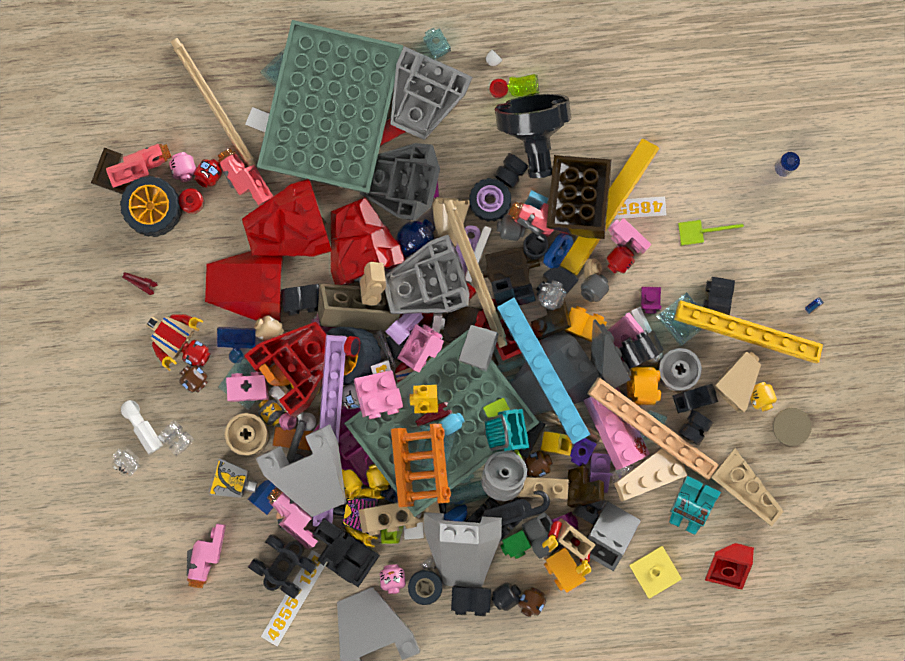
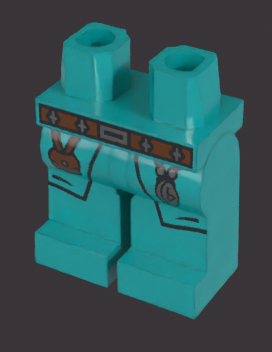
[669,476,721,535]

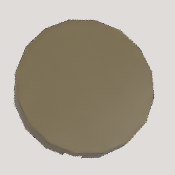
[773,408,812,446]

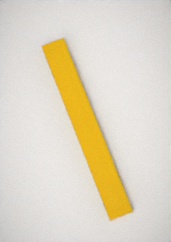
[560,138,659,276]
[674,300,823,364]

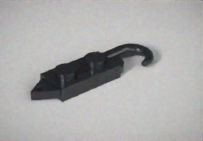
[475,490,550,526]

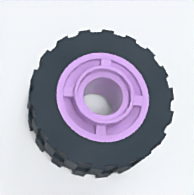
[469,178,511,222]

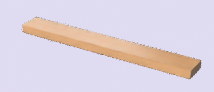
[587,378,719,481]

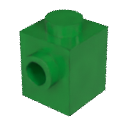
[500,530,531,559]

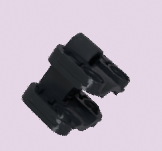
[248,534,318,599]

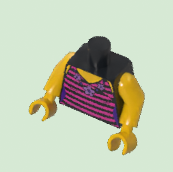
[333,487,385,547]

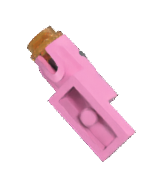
[267,487,318,549]
[187,524,226,588]

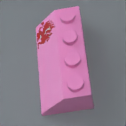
[583,387,650,470]

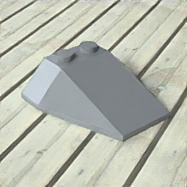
[390,46,473,140]
[385,235,470,314]
[424,512,502,588]

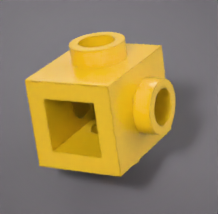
[410,385,438,413]

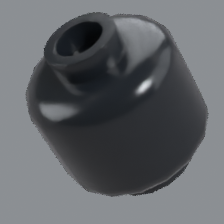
[492,582,521,611]

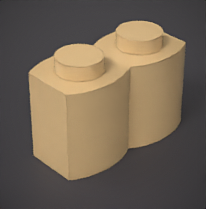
[360,262,386,306]

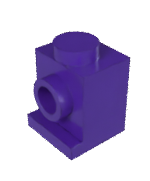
[569,438,597,466]

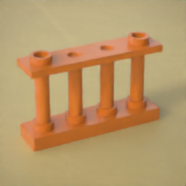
[391,424,451,508]

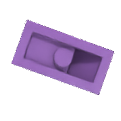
[589,453,611,493]

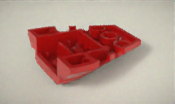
[242,179,332,257]
[331,198,405,286]

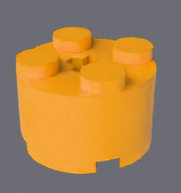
[627,367,661,406]

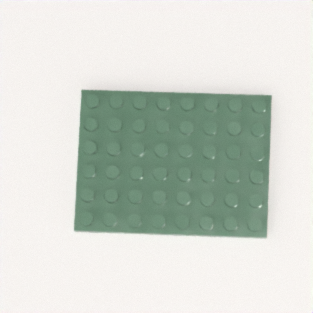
[257,20,403,194]
[344,330,539,517]

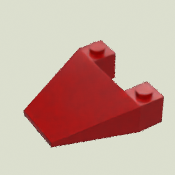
[244,322,327,418]

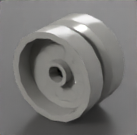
[657,348,702,392]
[481,451,527,501]

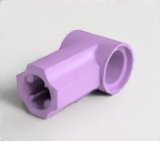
[385,313,424,345]

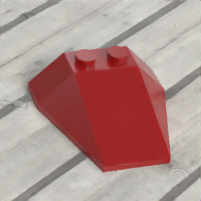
[205,251,283,322]

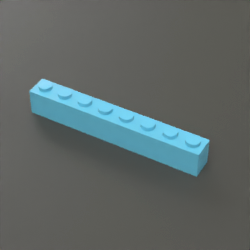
[497,298,591,444]

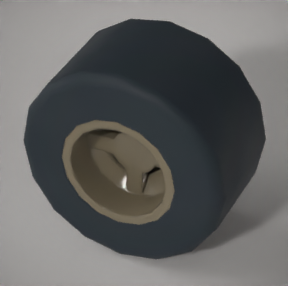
[408,570,443,605]

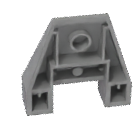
[256,424,346,517]
[337,587,421,661]

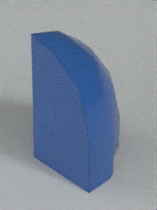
[247,480,279,515]
[444,503,468,522]

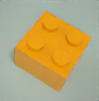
[543,546,586,593]

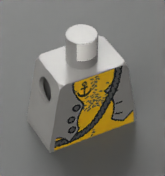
[210,459,258,497]

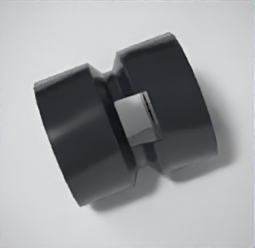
[494,153,529,189]
[523,232,548,260]
[678,410,713,446]
[572,500,606,525]

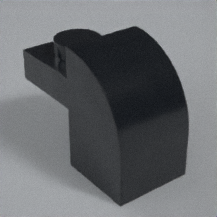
[536,268,579,300]
[491,277,536,306]
[672,383,718,414]

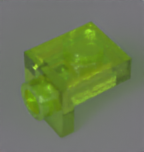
[508,74,540,97]

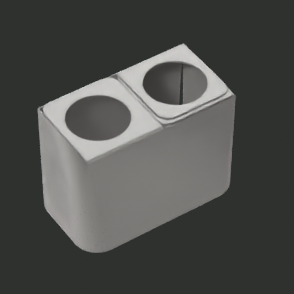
[459,325,499,371]

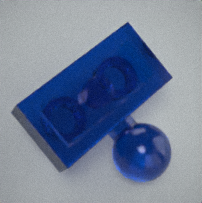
[217,327,256,364]

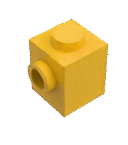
[541,431,572,456]

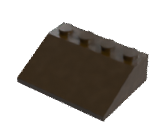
[546,155,612,239]

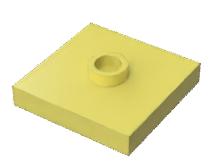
[629,546,682,599]

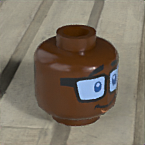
[179,365,208,393]
[525,450,553,478]
[518,587,546,618]

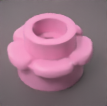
[279,412,297,430]

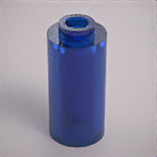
[775,152,800,177]

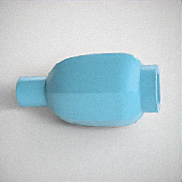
[438,413,465,437]

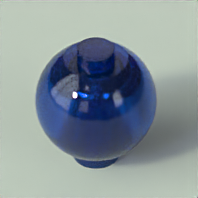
[396,219,436,258]

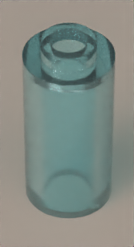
[446,480,488,508]

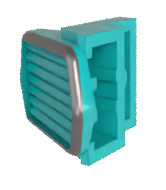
[485,409,529,452]

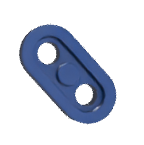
[543,233,573,269]

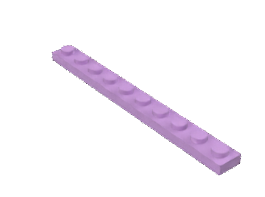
[312,335,347,526]

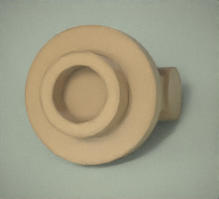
[584,258,602,279]

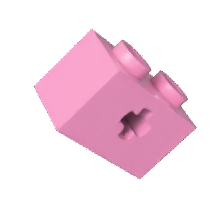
[226,372,269,402]

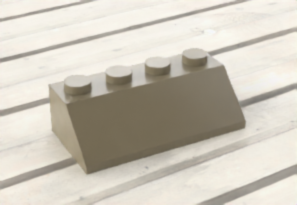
[318,283,400,331]

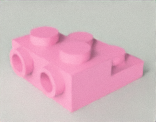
[608,218,652,254]
[398,324,444,373]
[353,370,403,419]

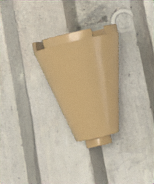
[432,197,469,246]

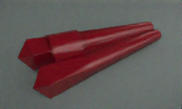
[122,272,158,295]
[415,401,452,426]

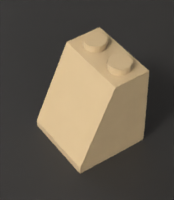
[713,352,761,413]

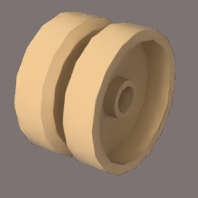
[225,413,270,456]

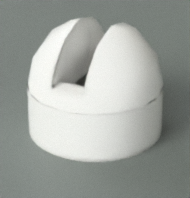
[486,50,502,66]

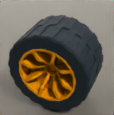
[120,176,182,237]
[326,327,381,385]

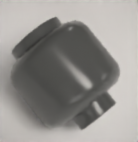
[496,215,525,241]
[581,274,609,302]

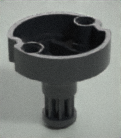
[494,94,572,178]

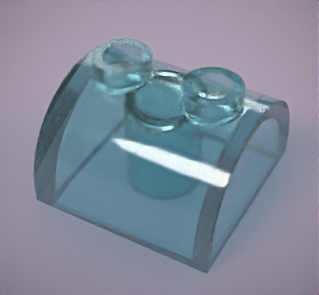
[657,292,702,346]

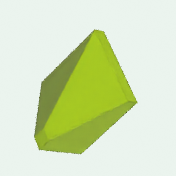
[381,524,404,544]

